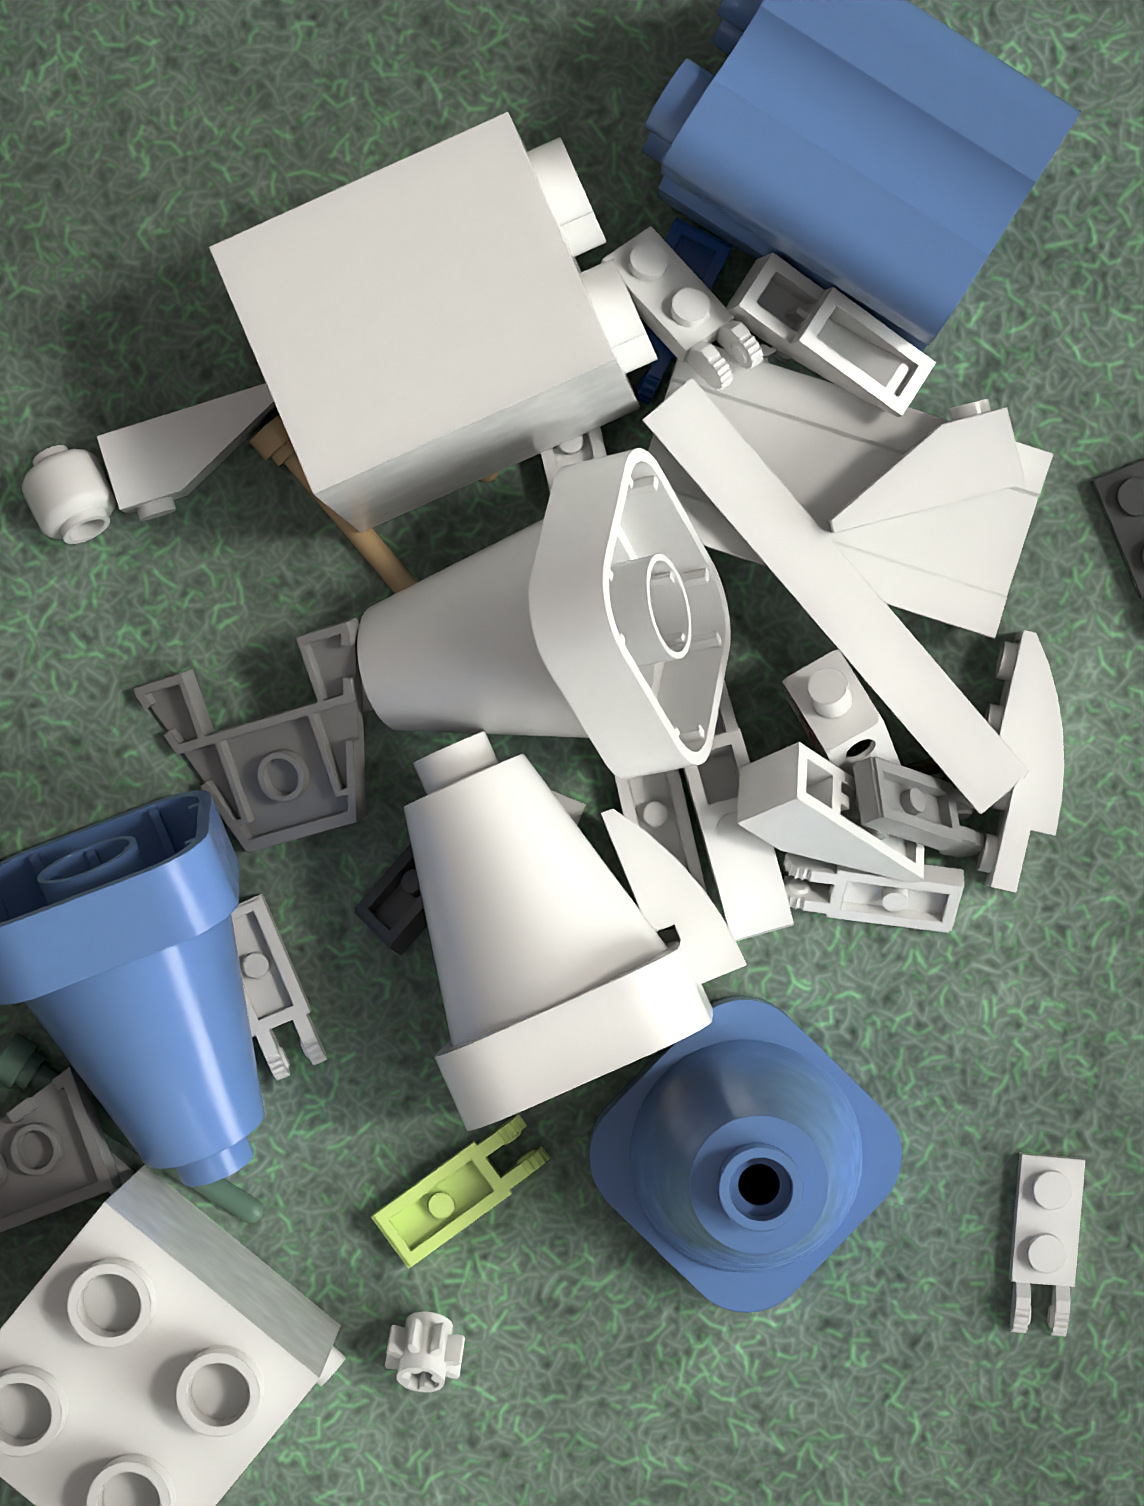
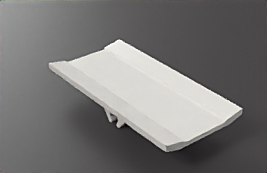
[648,345,1054,639]

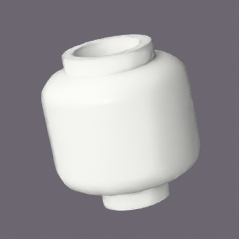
[21,445,117,544]

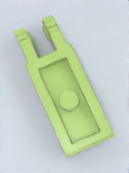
[371,1114,550,1269]

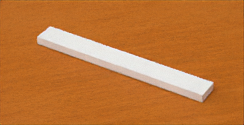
[642,378,1031,814]

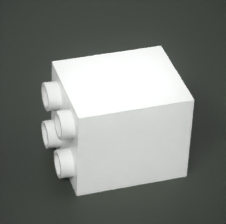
[209,112,658,533]
[0,1165,341,1506]

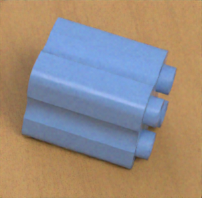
[642,0,1081,352]

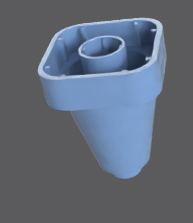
[0,790,265,1187]
[589,995,902,1313]

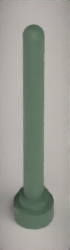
[0,1033,264,1223]

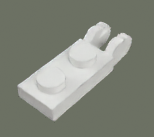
[601,226,764,391]
[782,852,964,933]
[231,894,327,1081]
[1009,1152,1085,1337]

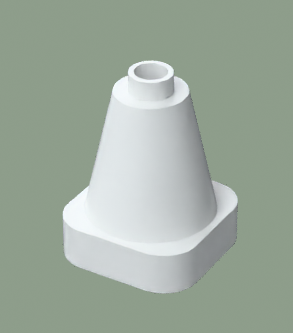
[356,448,731,779]
[404,731,713,1131]

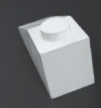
[97,383,277,521]
[828,399,1026,533]
[737,742,924,883]

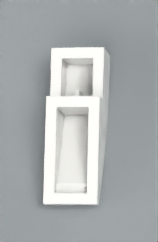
[726,253,936,417]
[601,809,747,984]

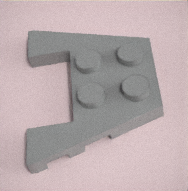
[133,617,367,853]

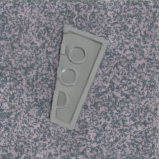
[0,1066,122,1233]

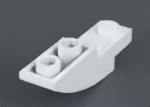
[977,630,1064,893]
[683,680,794,941]

